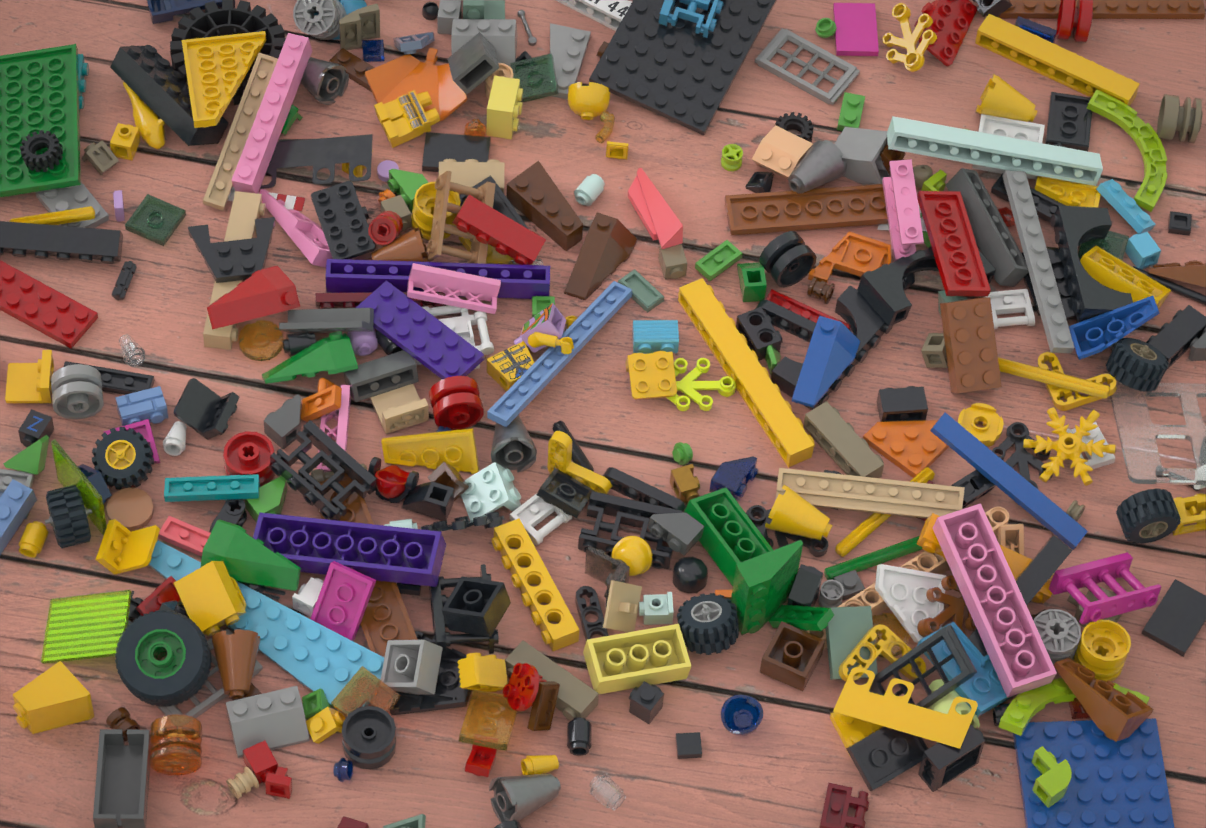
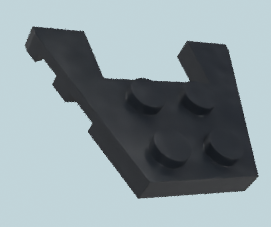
[188,217,275,283]
[390,631,472,715]

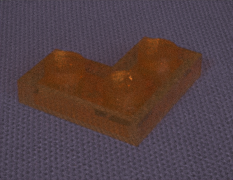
[331,666,400,717]

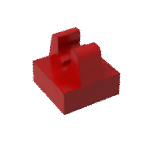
[265,766,292,799]

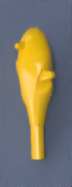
[123,82,165,150]

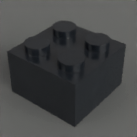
[441,576,511,637]

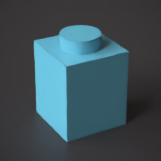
[1125,232,1161,269]

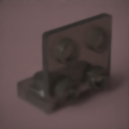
[585,546,630,607]

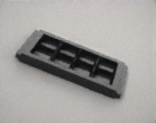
[865,625,977,708]

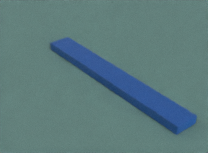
[930,412,1088,550]

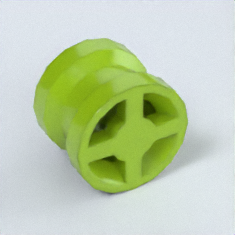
[721,144,743,171]

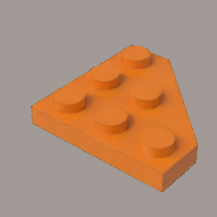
[863,420,949,478]

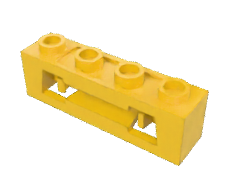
[1172,493,1206,536]

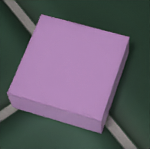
[113,190,125,222]

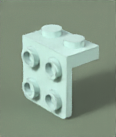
[461,462,521,520]

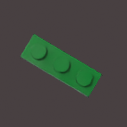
[769,605,834,631]

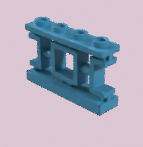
[659,0,723,38]

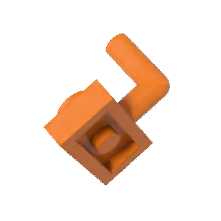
[301,378,342,422]

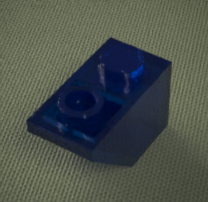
[709,456,758,500]

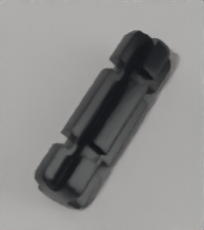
[112,261,137,301]

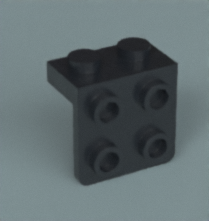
[173,378,240,440]

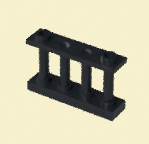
[429,564,499,657]

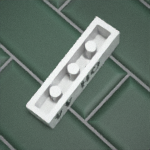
[556,0,632,31]

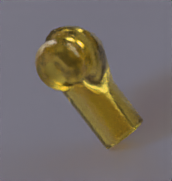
[595,111,615,143]

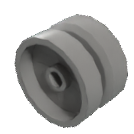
[51,364,104,419]

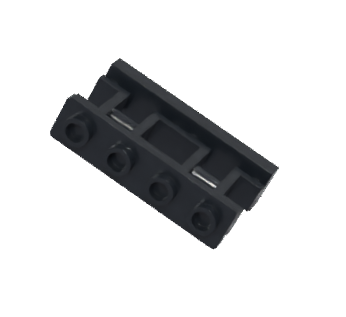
[270,420,376,521]
[578,491,682,569]

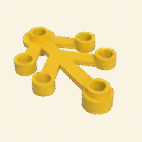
[882,3,937,72]

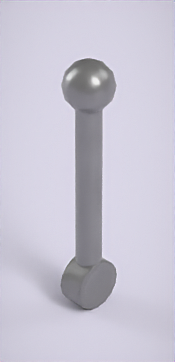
[517,10,537,46]

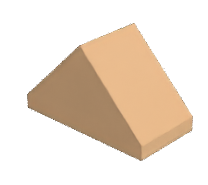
[996,524,1024,555]

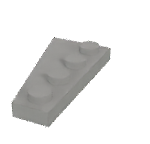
[550,23,591,100]

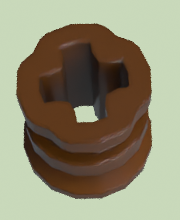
[807,277,835,304]

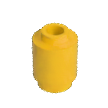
[18,521,49,558]

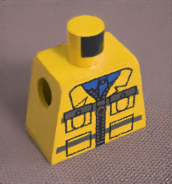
[486,341,534,392]

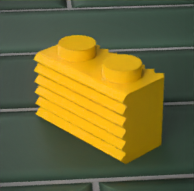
[457,652,508,692]

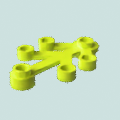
[666,358,736,411]

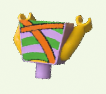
[514,303,577,354]

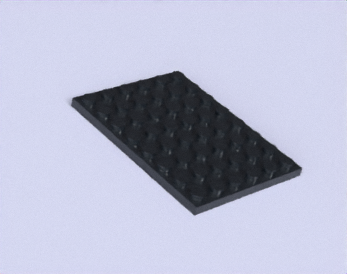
[589,0,777,135]

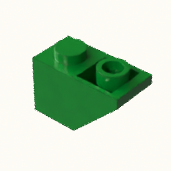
[737,262,767,302]

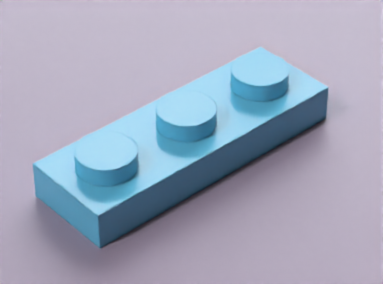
[1096,179,1156,234]

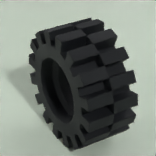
[775,112,814,142]
[20,130,63,173]

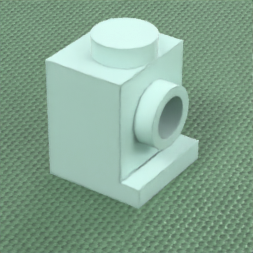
[639,592,674,625]

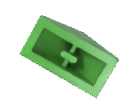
[3,435,49,475]

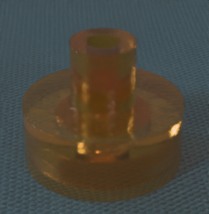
[464,118,486,137]

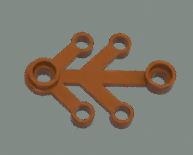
[917,575,976,637]

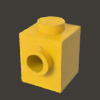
[110,123,140,161]

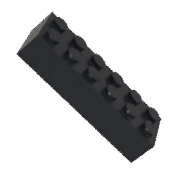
[110,45,229,146]

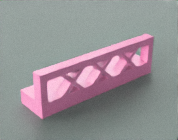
[407,263,501,314]
[317,385,351,472]

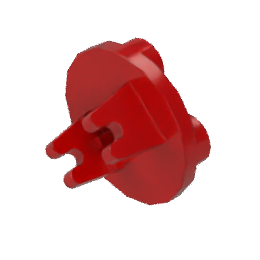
[503,663,547,712]

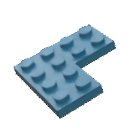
[917,621,1015,717]

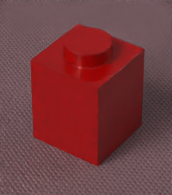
[243,740,278,784]

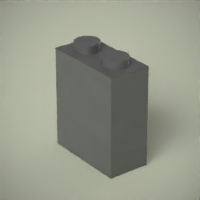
[448,32,499,94]

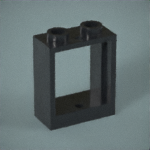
[918,724,985,792]

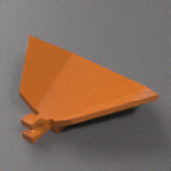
[365,48,467,121]

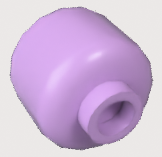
[347,327,378,356]

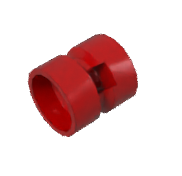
[368,211,403,245]

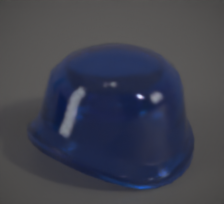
[721,695,764,736]

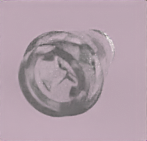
[119,334,145,367]

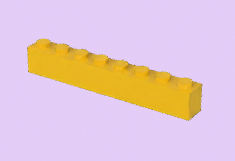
[975,14,1140,106]

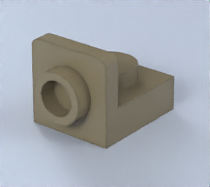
[82,140,119,175]

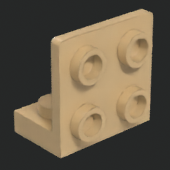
[370,384,429,434]

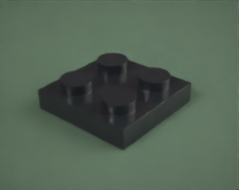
[536,468,595,518]

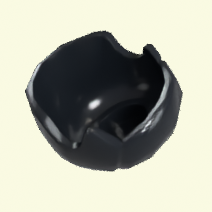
[673,556,708,594]

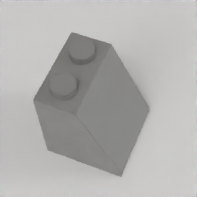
[835,127,890,185]

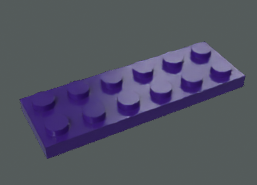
[356,280,485,379]

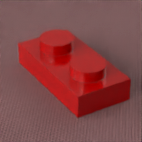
[135,576,181,616]

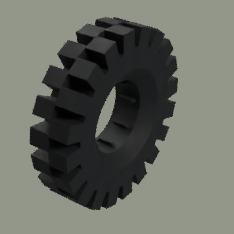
[170,0,286,105]

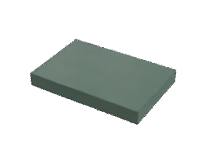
[825,606,878,680]

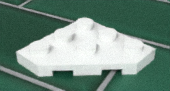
[875,564,946,643]

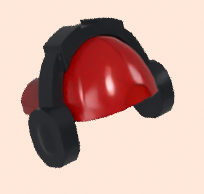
[368,457,419,503]

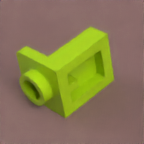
[922,169,947,191]

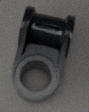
[209,499,247,533]

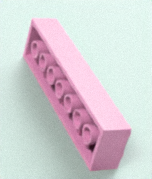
[933,503,1057,698]

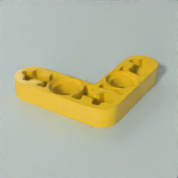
[1038,352,1117,411]
[547,431,612,494]
[839,624,926,682]

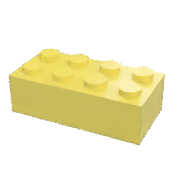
[583,624,691,694]

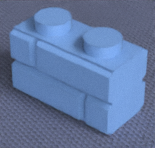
[115,386,168,426]

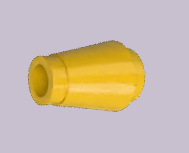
[521,755,559,775]

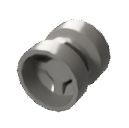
[818,580,844,608]

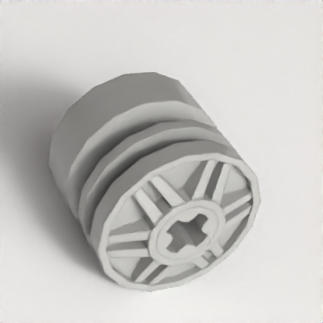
[293,0,347,40]
[1034,609,1081,672]

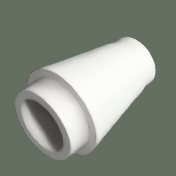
[163,421,187,456]

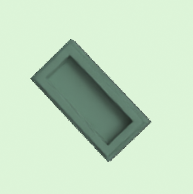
[618,269,664,313]

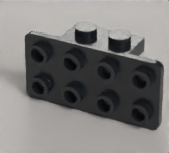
[311,181,376,260]

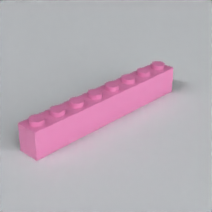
[231,33,312,194]

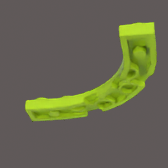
[1087,89,1167,212]
[999,678,1150,736]

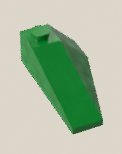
[262,331,358,384]
[200,519,301,591]

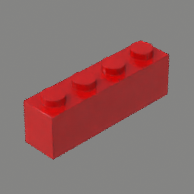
[452,195,546,265]

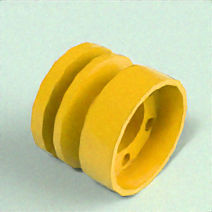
[411,182,461,240]
[1074,619,1131,682]

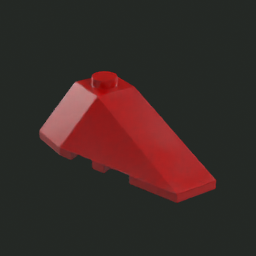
[207,265,300,330]

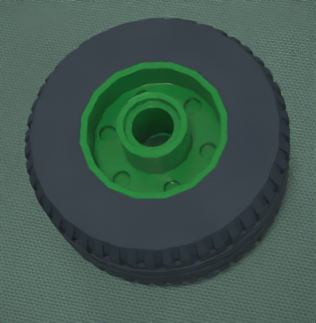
[115,610,212,707]

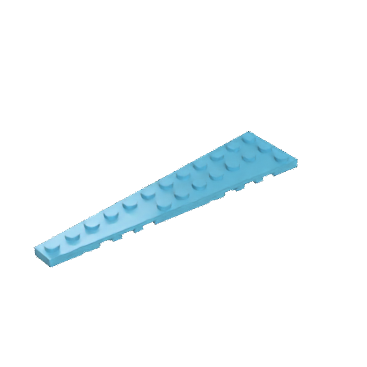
[148,540,384,718]

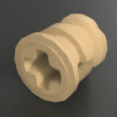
[226,767,259,799]

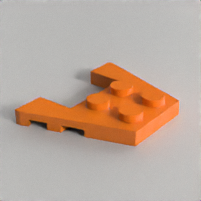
[808,231,891,283]

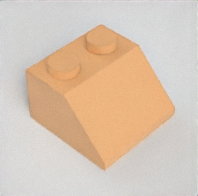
[752,125,813,180]

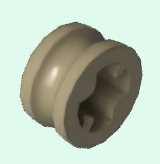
[1066,500,1085,522]

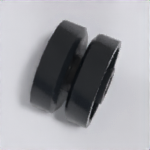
[759,231,817,288]
[342,706,396,770]

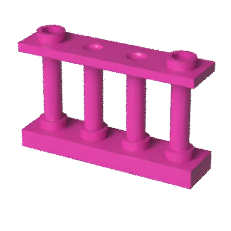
[1049,552,1161,625]

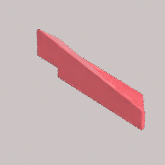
[628,168,683,249]

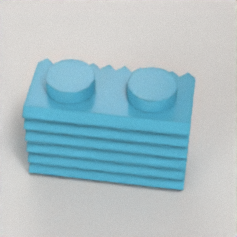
[632,320,679,354]

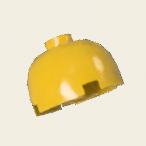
[568,82,610,120]

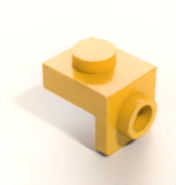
[306,707,346,744]

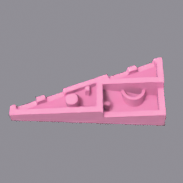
[259,189,333,268]

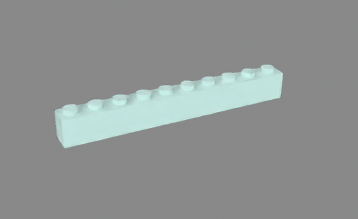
[887,116,1103,186]

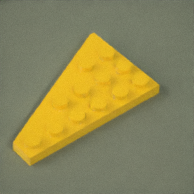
[182,31,266,128]

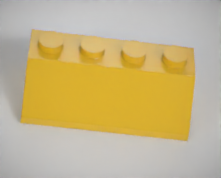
[1080,246,1171,322]

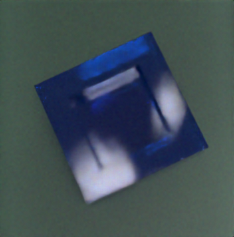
[362,40,385,62]

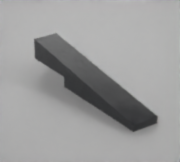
[968,535,1073,656]

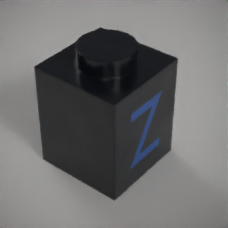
[18,409,54,447]

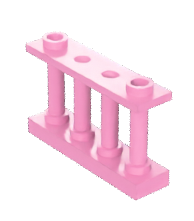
[882,159,924,262]

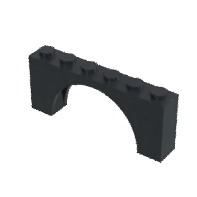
[1050,205,1133,322]
[857,246,996,326]
[771,286,893,410]

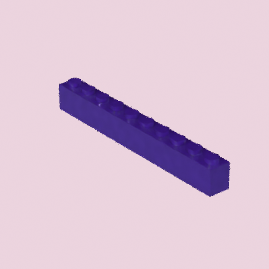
[326,259,550,299]

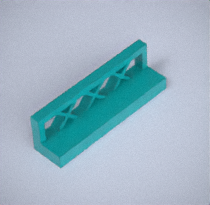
[164,474,261,502]

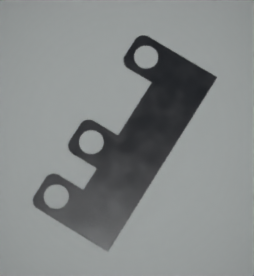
[260,134,373,189]

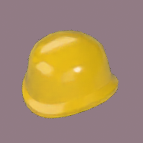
[611,536,652,576]

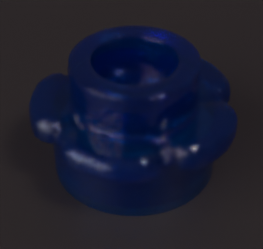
[333,758,353,782]

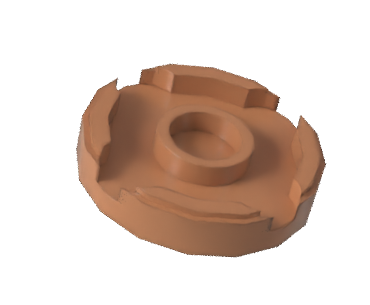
[106,487,154,531]

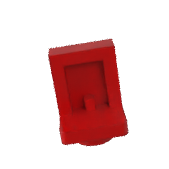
[465,736,498,777]

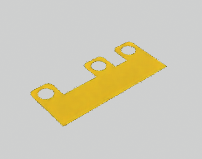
[833,667,978,749]

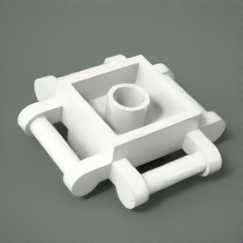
[413,305,494,375]

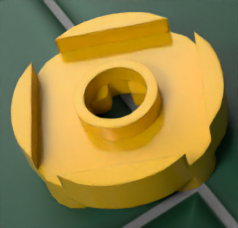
[958,403,1004,447]

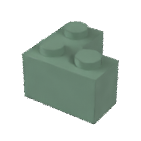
[463,0,505,19]

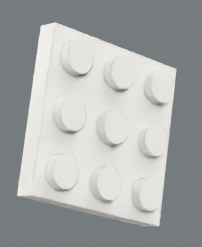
[972,114,1045,180]

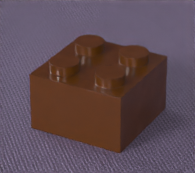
[760,621,825,691]

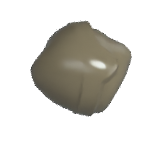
[913,165,933,189]

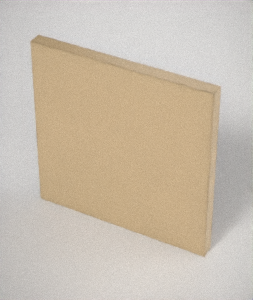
[603,580,642,632]

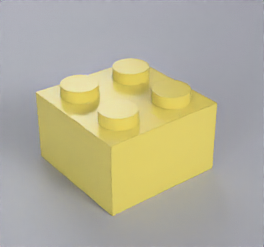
[486,76,523,140]

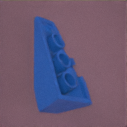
[1069,296,1160,360]
[792,316,860,408]

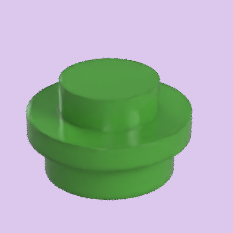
[815,18,837,38]
[672,442,693,465]

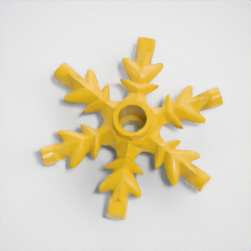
[1023,407,1116,486]

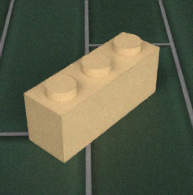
[439,159,505,193]

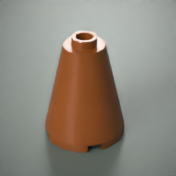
[368,227,430,262]
[212,629,260,699]

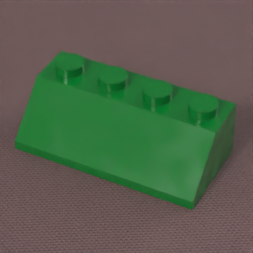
[684,488,773,586]

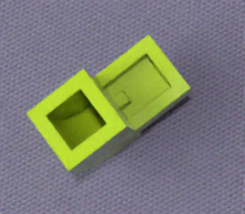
[1032,746,1072,808]

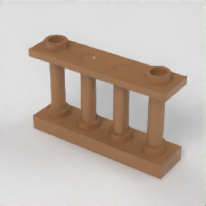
[427,171,496,264]

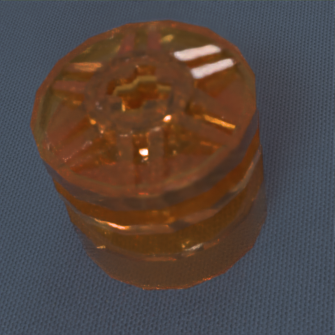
[150,714,202,776]

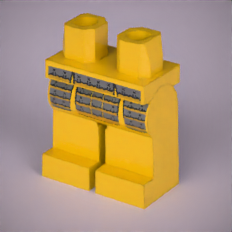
[374,90,440,148]

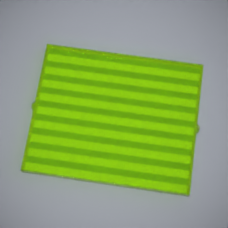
[51,439,107,536]
[41,590,132,664]

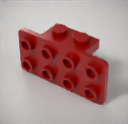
[914,0,977,67]

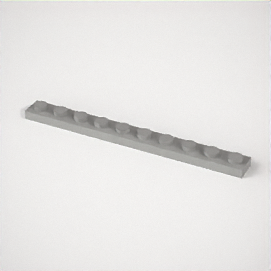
[1002,170,1074,353]

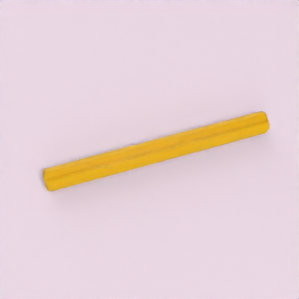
[998,357,1110,399]
[835,467,935,557]

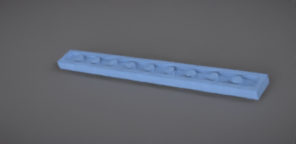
[487,281,632,427]

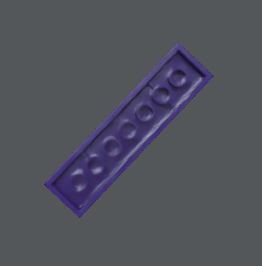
[253,512,446,587]

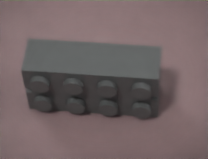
[93,729,152,828]

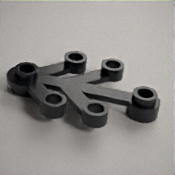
[992,422,1053,489]
[746,505,828,557]
[421,512,504,532]

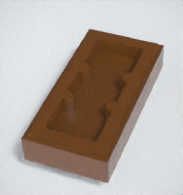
[527,681,560,731]

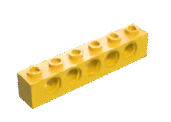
[491,518,580,652]

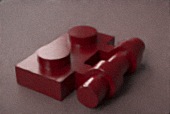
[819,783,869,828]

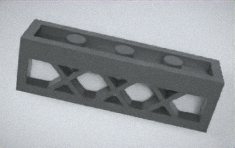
[279,308,374,333]

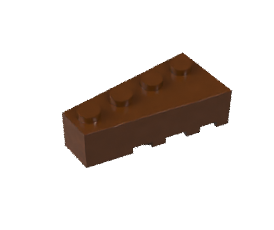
[506,161,583,252]

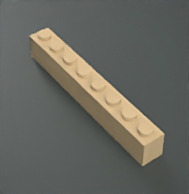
[203,191,266,350]

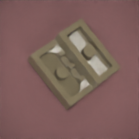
[339,4,380,50]

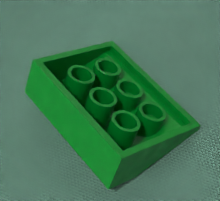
[731,540,803,635]

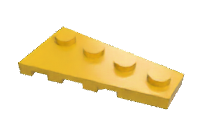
[381,428,480,474]

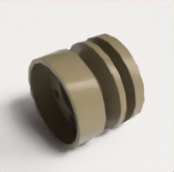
[1157,94,1203,143]

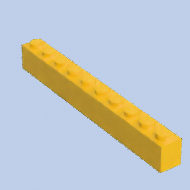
[678,278,815,468]

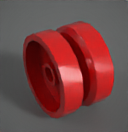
[1056,0,1093,43]
[429,376,484,430]
[223,431,275,487]

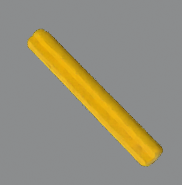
[9,206,95,225]

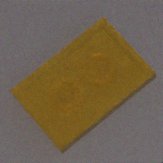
[459,690,518,751]

